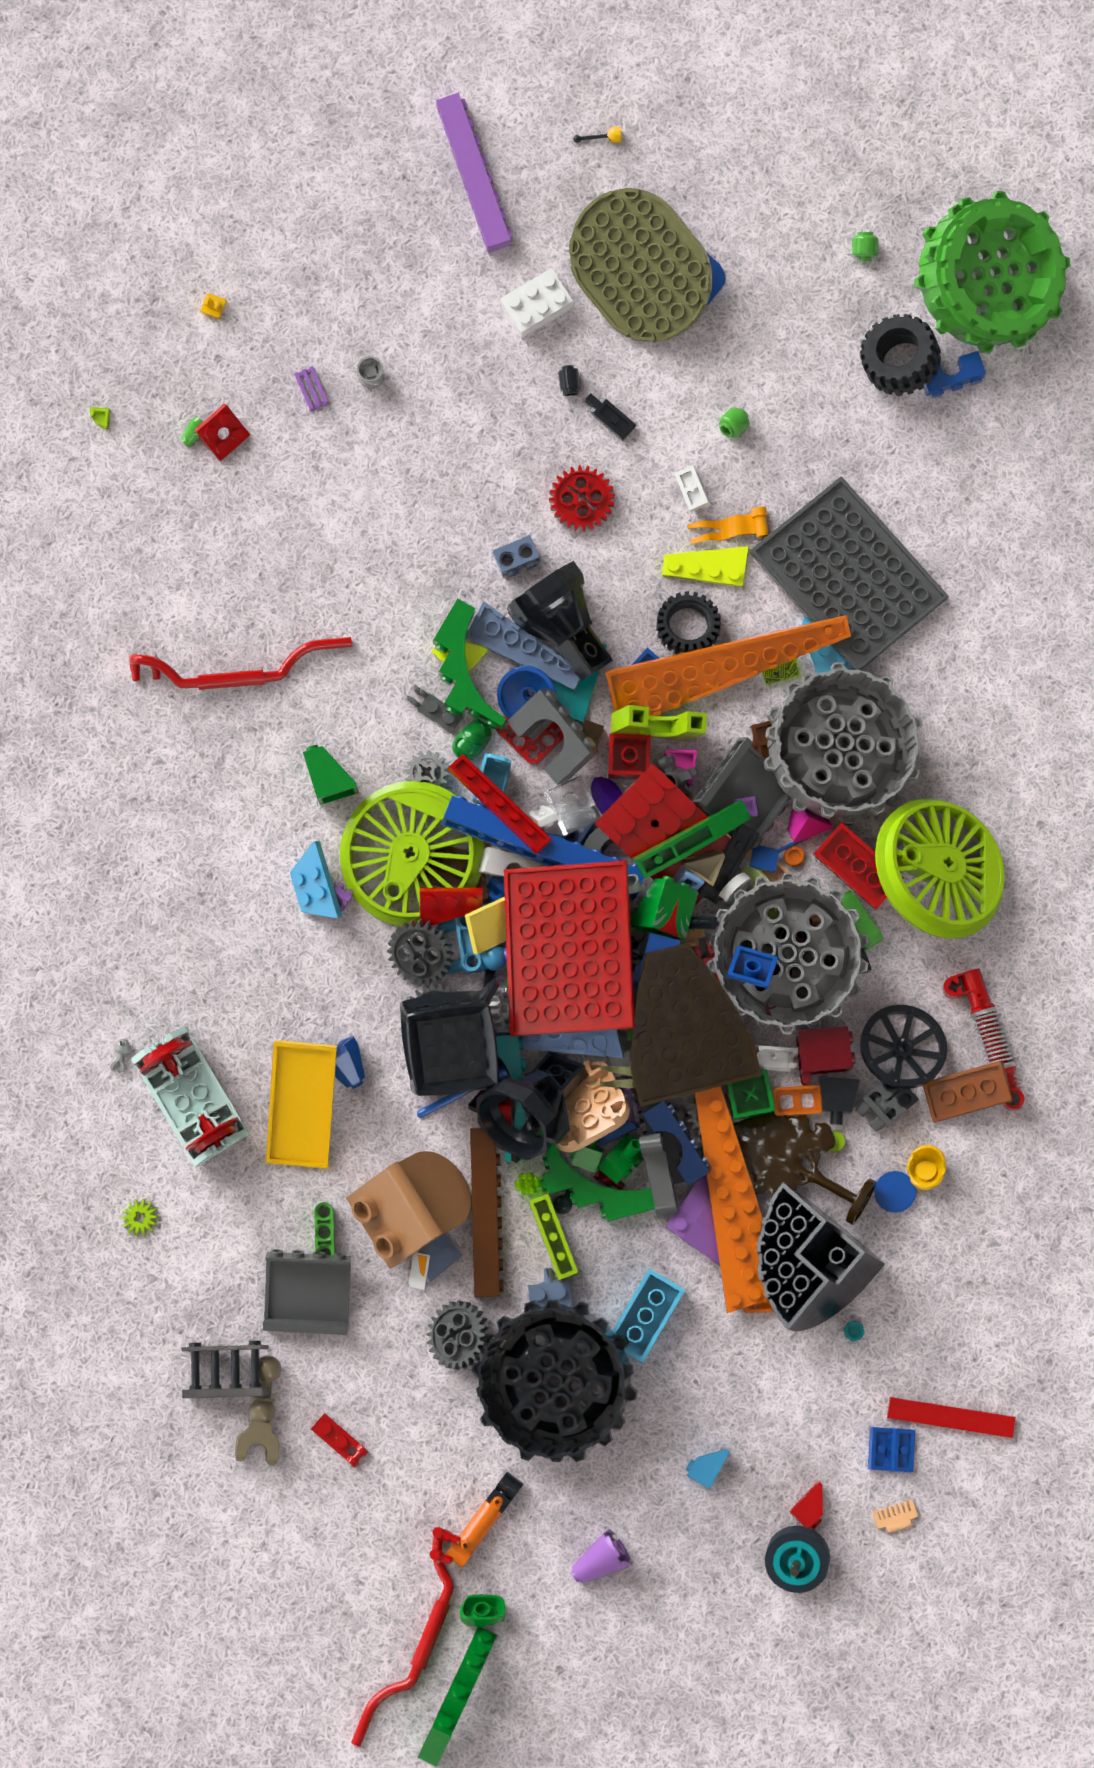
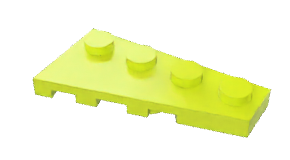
[662,546,748,587]

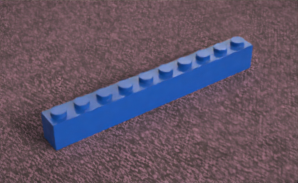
[441,795,644,900]

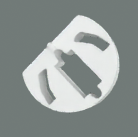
[719,872,753,904]

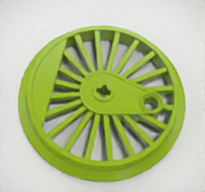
[340,781,484,926]
[875,799,1005,939]

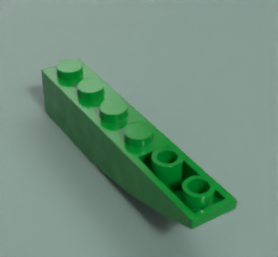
[632,799,751,879]

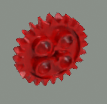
[549,465,615,532]

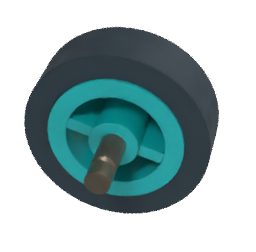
[765,1525,830,1593]

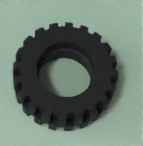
[860,314,941,396]

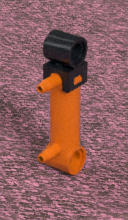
[446,1471,524,1568]

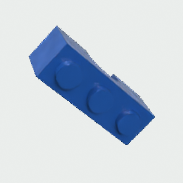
[924,351,986,397]

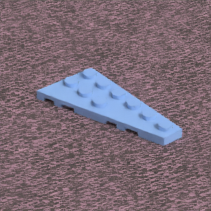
[495,1029,625,1058]

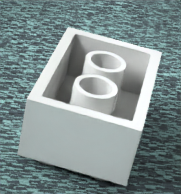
[500,268,573,339]

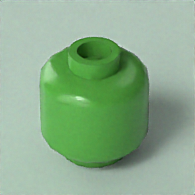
[852,232,878,261]
[719,408,749,438]

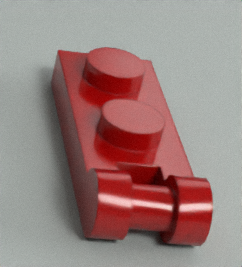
[311,1413,369,1468]

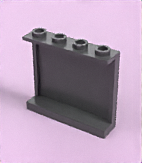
[692,737,792,849]
[263,1249,351,1335]

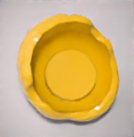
[907,1145,947,1190]

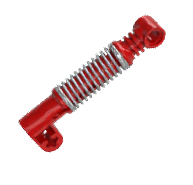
[942,968,1025,1111]

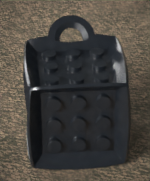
[400,979,500,1096]

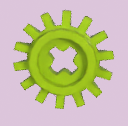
[121,1199,159,1236]

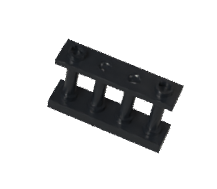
[182,1341,269,1398]

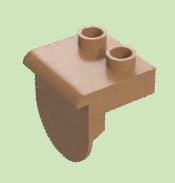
[346,1151,471,1269]

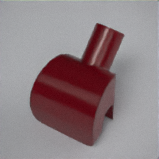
[593,1169,625,1190]

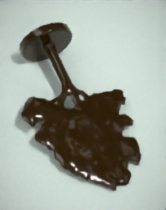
[733,1112,877,1225]

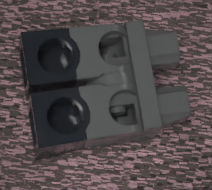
[856,1070,920,1132]

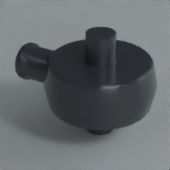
[553,1190,573,1215]

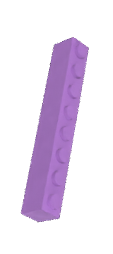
[436,93,513,253]

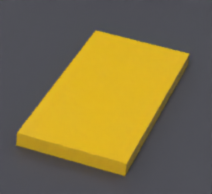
[265,1040,337,1169]

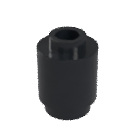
[558,365,580,396]

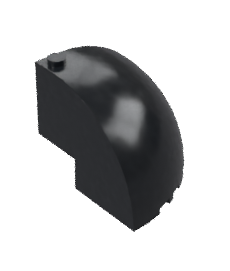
[757,1182,885,1331]

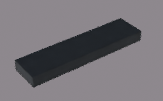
[698,824,759,904]

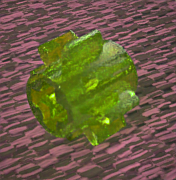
[515,1172,541,1196]

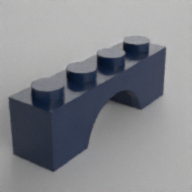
[643,1101,710,1186]

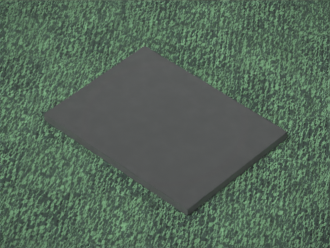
[749,476,949,670]

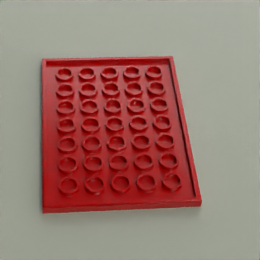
[504,860,635,1037]

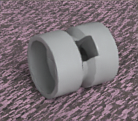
[357,356,384,389]

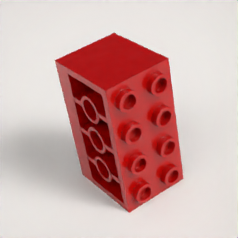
[813,822,904,910]

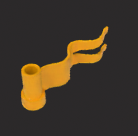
[688,507,769,544]

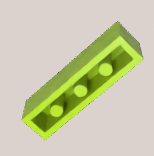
[529,1194,578,1281]

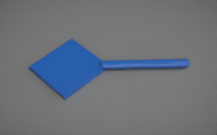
[749,837,811,873]

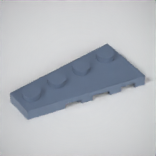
[418,1234,463,1282]

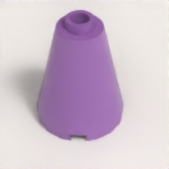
[571,1529,632,1584]

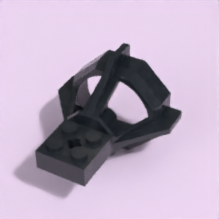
[507,560,613,681]
[468,1051,586,1163]

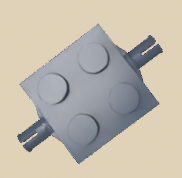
[528,1268,573,1307]

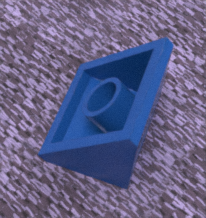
[727,945,778,989]

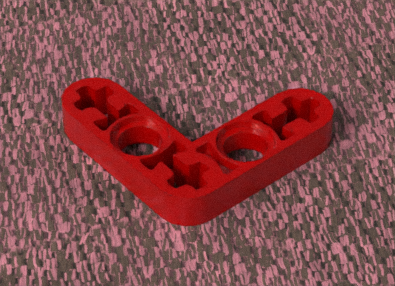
[496,717,564,765]

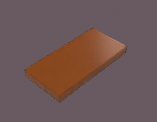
[923,1060,1014,1123]

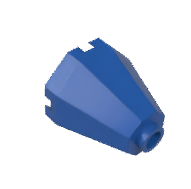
[335,1035,365,1089]

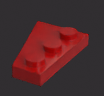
[420,888,483,926]

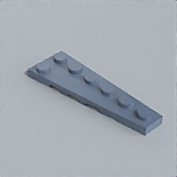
[466,602,580,691]

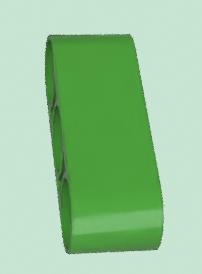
[841,890,884,951]
[314,1202,335,1255]

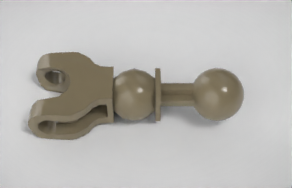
[234,1355,281,1466]

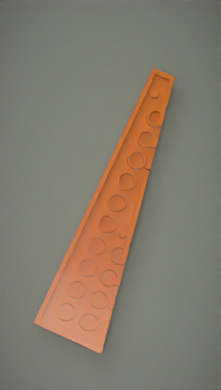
[605,615,851,716]
[694,1086,768,1313]

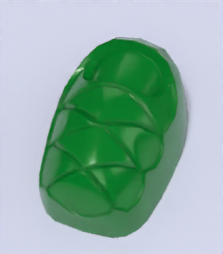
[452,719,492,761]
[460,1594,506,1627]

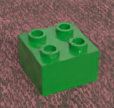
[726,1070,775,1121]

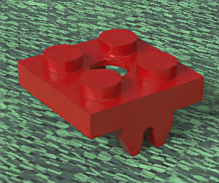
[194,403,250,462]

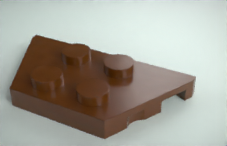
[419,846,489,900]

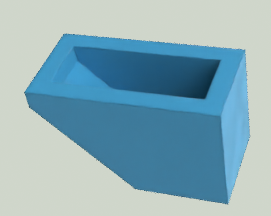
[685,1449,730,1489]

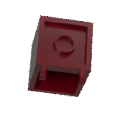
[795,1026,856,1086]

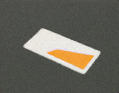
[409,1252,430,1290]

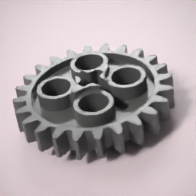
[387,919,454,986]
[426,1300,490,1370]

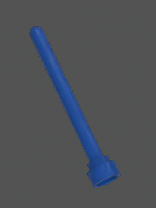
[417,1062,510,1118]

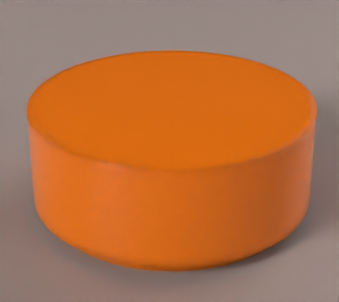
[784,846,805,867]

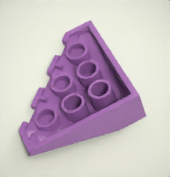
[665,1175,720,1266]

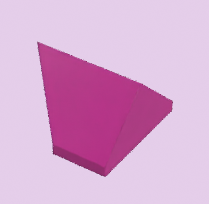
[664,750,697,788]
[787,808,833,843]

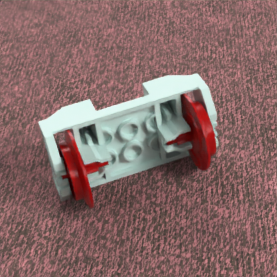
[131,1027,250,1168]

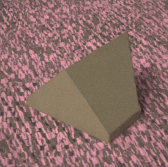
[681,850,725,886]

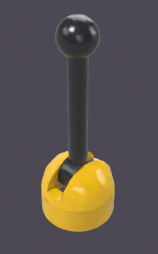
[573,126,622,143]

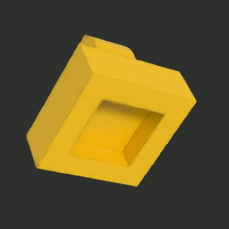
[200,293,227,320]

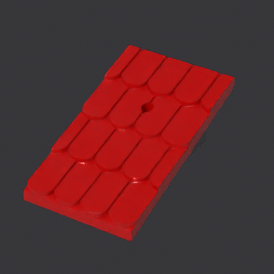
[595,764,730,907]

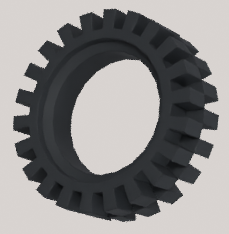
[656,591,721,655]

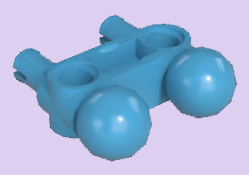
[437,904,507,974]

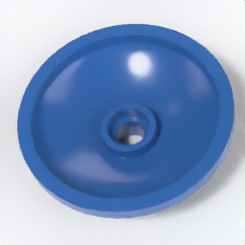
[497,666,557,724]

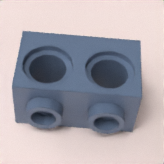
[492,535,540,578]

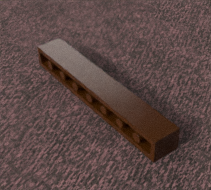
[470,1128,504,1298]

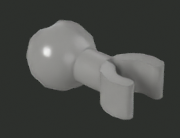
[110,1039,131,1072]

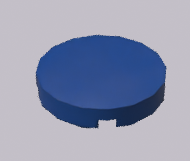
[874,1171,916,1213]

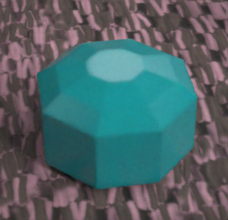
[843,1321,865,1341]

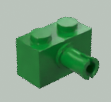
[598,1133,644,1184]
[570,1140,604,1173]

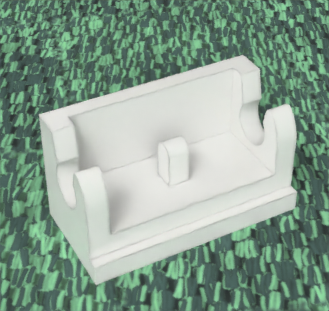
[674,465,712,512]
[755,1046,798,1072]

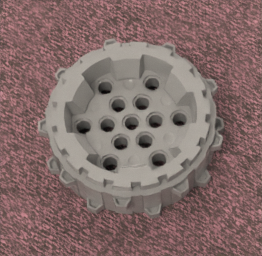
[763,662,923,826]
[707,873,869,1034]

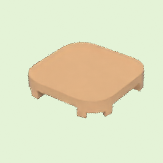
[556,1059,630,1152]

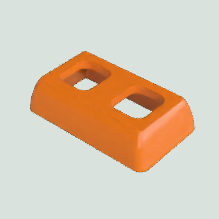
[773,1085,822,1116]

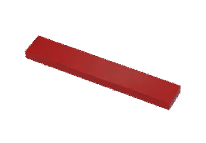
[448,754,552,855]
[887,1397,1016,1438]

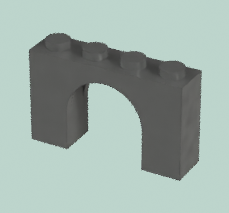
[507,688,599,785]

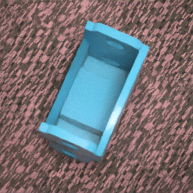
[473,753,512,810]

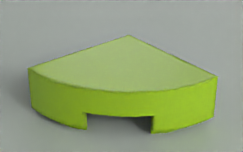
[90,407,111,430]

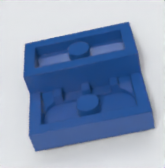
[868,1427,915,1472]

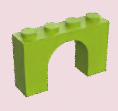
[611,705,707,741]

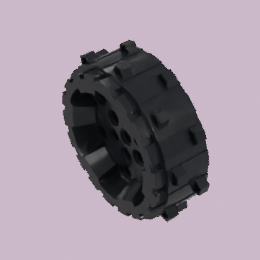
[472,1299,638,1462]

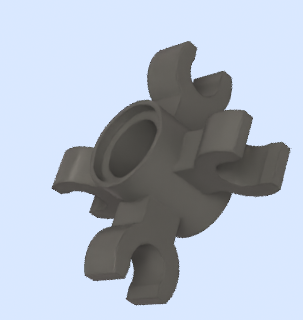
[658,753,699,799]

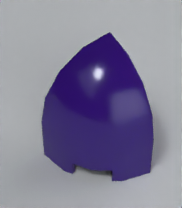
[591,777,623,815]

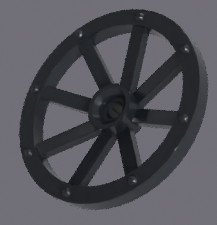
[860,1005,947,1089]

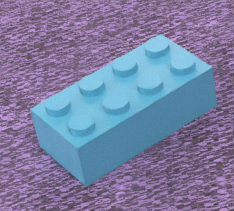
[613,1269,685,1363]

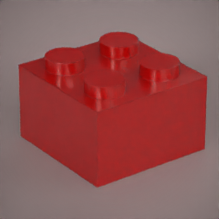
[608,734,651,779]

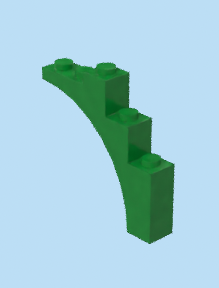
[433,598,506,729]
[539,1131,655,1222]
[417,1627,497,1767]

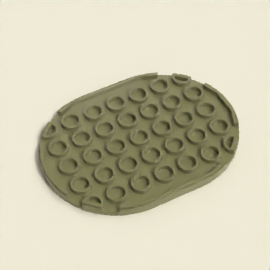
[569,188,712,342]

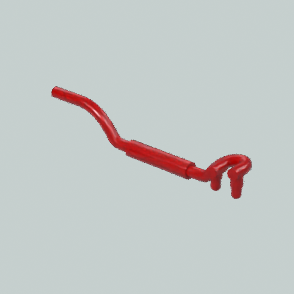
[129,637,352,690]
[351,1527,461,1747]

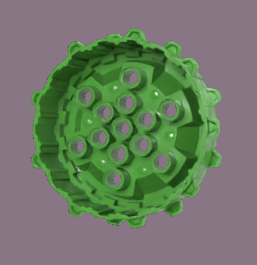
[914,191,1071,354]

